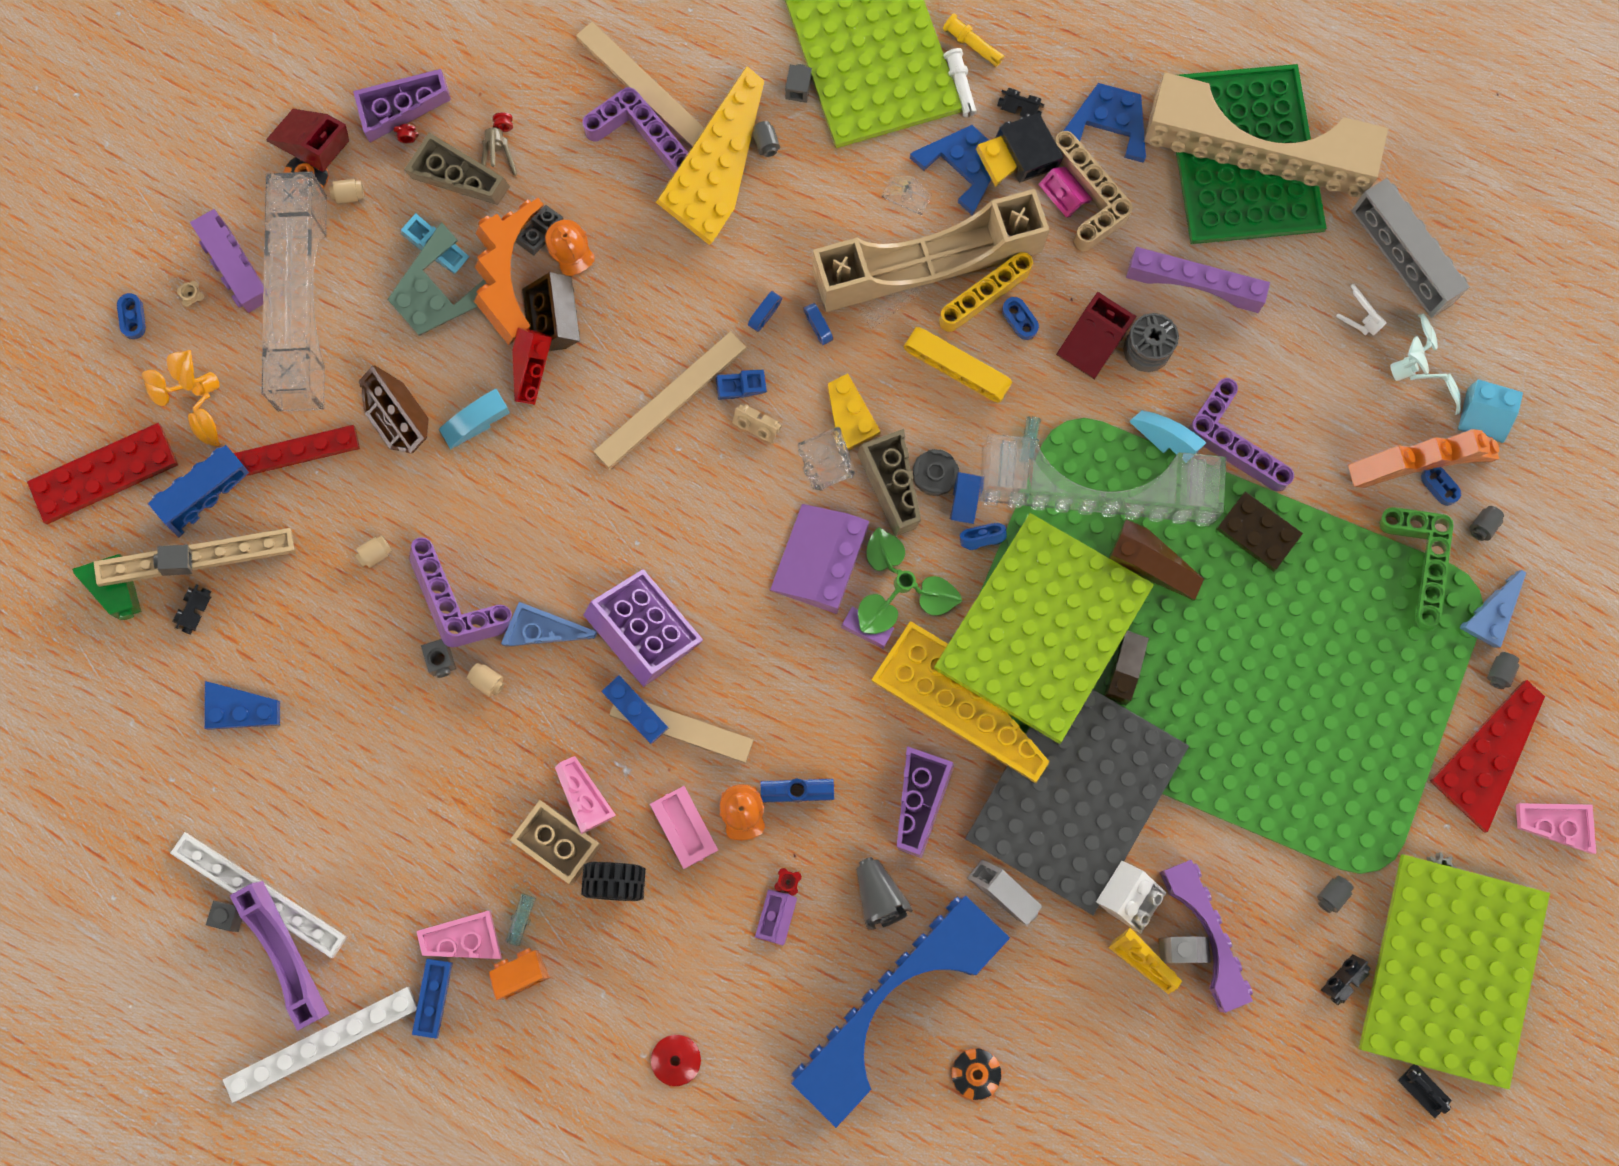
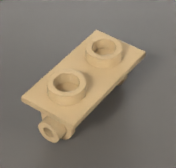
[732,405,782,444]

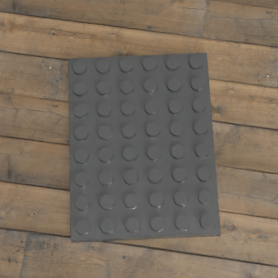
[965,690,1189,915]

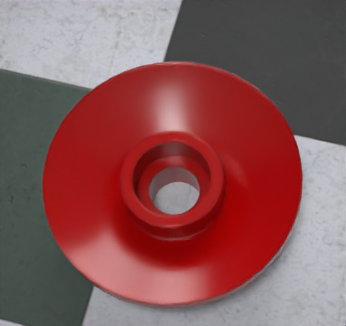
[651,1035,701,1086]

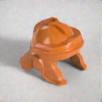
[545,220,595,276]
[719,784,765,841]

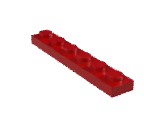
[234,425,360,476]

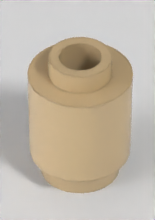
[329,179,364,204]
[355,535,393,568]
[467,663,504,697]

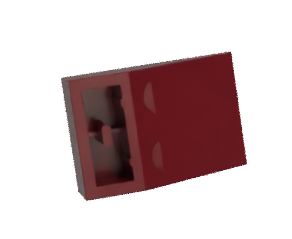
[266,109,349,172]
[1056,292,1137,380]

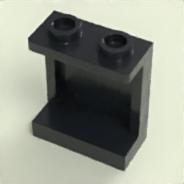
[995,113,1064,183]

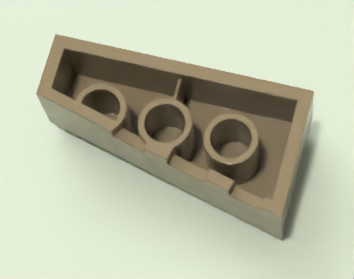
[857,429,921,537]

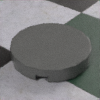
[913,449,959,496]

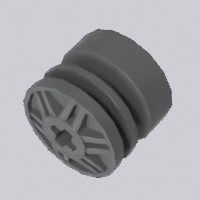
[1123,313,1179,372]

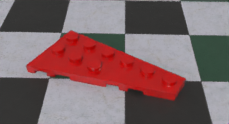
[1430,680,1545,833]

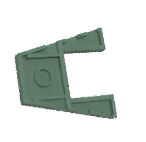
[387,223,487,336]

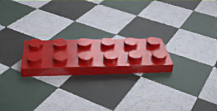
[27,423,178,525]

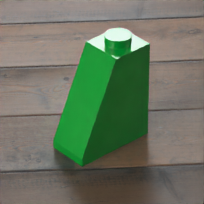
[72,554,141,620]

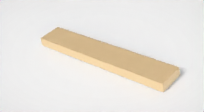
[609,702,754,763]

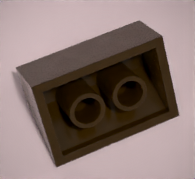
[522,272,580,351]

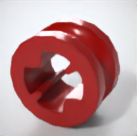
[492,112,513,132]

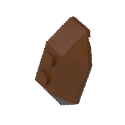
[359,365,429,453]

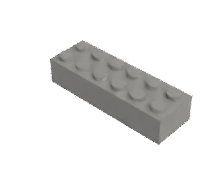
[1351,178,1470,318]

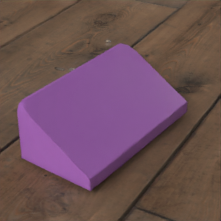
[841,607,894,649]
[755,889,797,945]

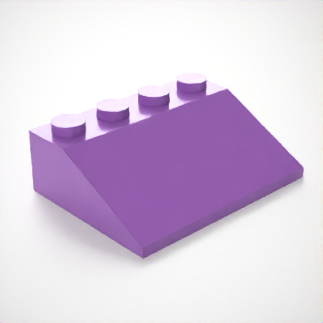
[770,504,869,614]
[583,569,703,687]

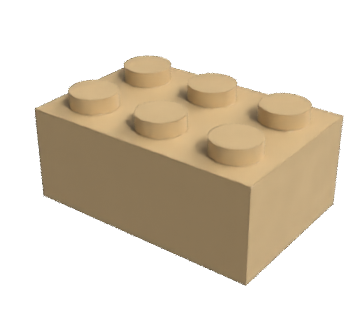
[510,800,602,886]

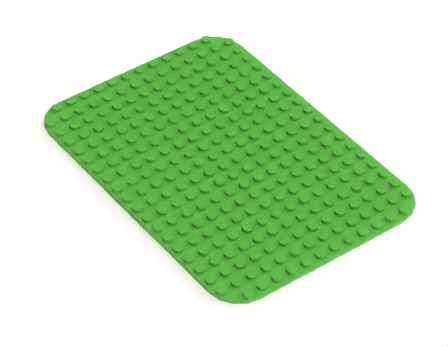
[980,418,1483,874]

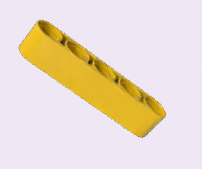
[939,252,1033,332]
[903,327,1012,403]

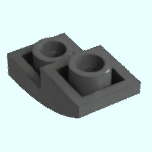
[516,205,563,256]

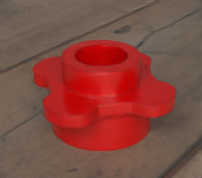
[394,124,419,144]
[774,868,802,896]

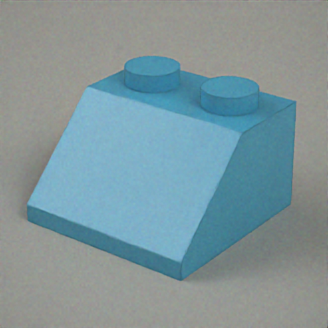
[1458,379,1523,443]

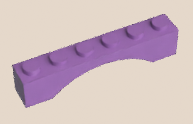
[1126,247,1270,313]
[1160,860,1253,1013]
[229,881,330,1031]

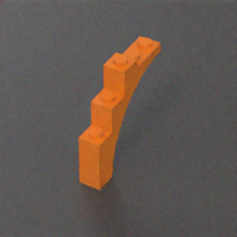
[474,198,544,345]
[1348,429,1499,488]

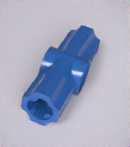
[760,779,834,803]

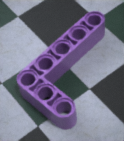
[583,87,688,174]
[1188,378,1294,491]
[409,537,512,647]

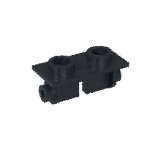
[997,88,1044,117]
[172,584,212,635]
[1321,954,1371,1005]
[1398,1064,1452,1118]

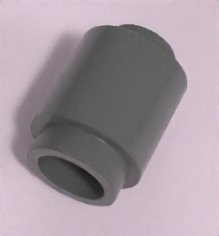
[753,121,780,157]
[1470,506,1504,541]
[1487,652,1520,689]
[1317,876,1354,913]

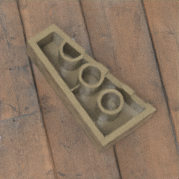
[404,132,510,205]

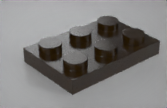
[1216,491,1303,572]

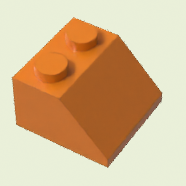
[489,948,550,1000]

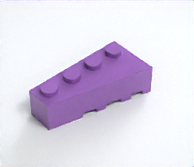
[353,69,451,143]
[190,209,272,313]
[897,746,954,859]

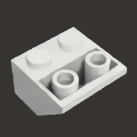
[1096,861,1166,934]

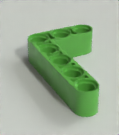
[1379,507,1454,631]

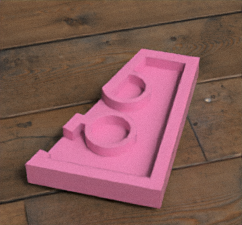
[555,756,615,834]
[1516,803,1596,854]
[417,911,502,959]

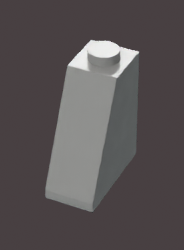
[967,859,1042,925]
[1159,937,1210,963]

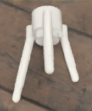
[1336,284,1387,336]

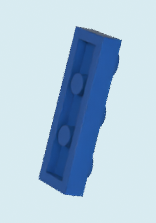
[601,675,669,744]
[412,959,453,1039]

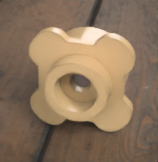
[177,281,204,307]

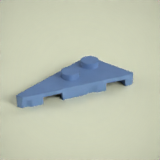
[1460,570,1526,648]
[501,602,597,647]

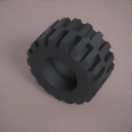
[581,862,646,901]

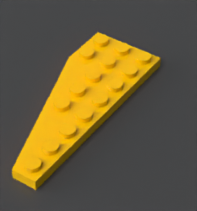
[655,66,764,245]
[872,621,1049,783]

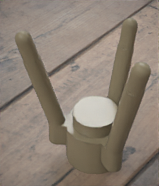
[481,128,517,176]

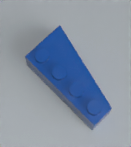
[148,445,249,538]

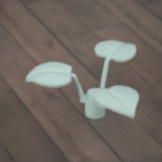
[1390,313,1461,415]

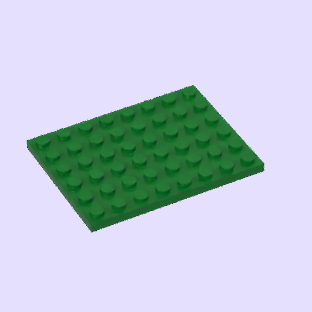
[1176,64,1327,244]

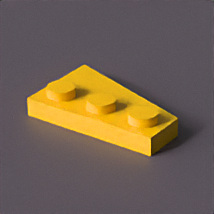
[827,373,881,455]

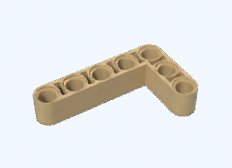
[1055,131,1133,251]

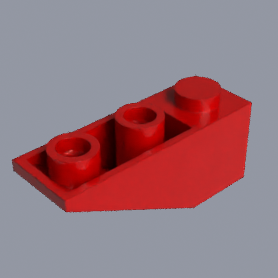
[512,328,552,405]

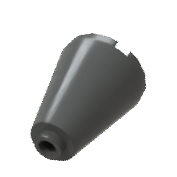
[856,857,913,930]

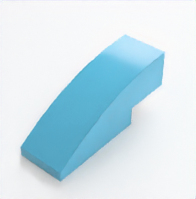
[401,213,470,274]
[439,389,510,450]
[1130,410,1206,463]

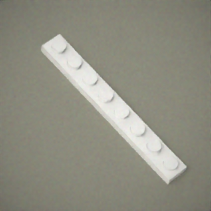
[223,987,417,1103]

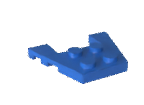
[1063,83,1146,163]
[910,125,992,215]

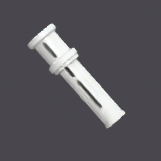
[943,48,977,117]

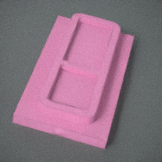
[650,786,719,869]

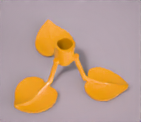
[142,350,222,446]

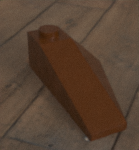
[1109,519,1204,600]

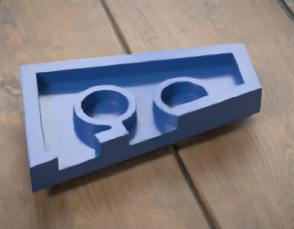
[204,681,280,730]

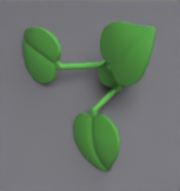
[858,527,962,634]

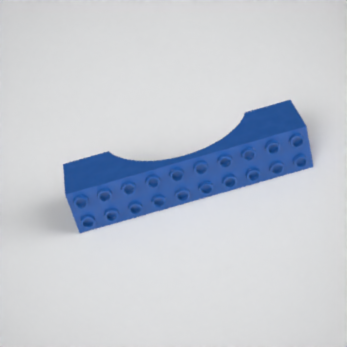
[791,896,1010,1128]

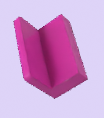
[1038,167,1092,218]

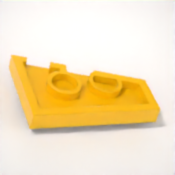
[976,136,1018,187]
[1108,928,1182,994]

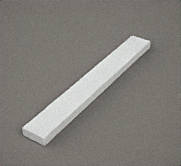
[170,832,347,958]

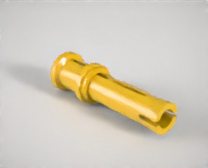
[943,13,1005,67]

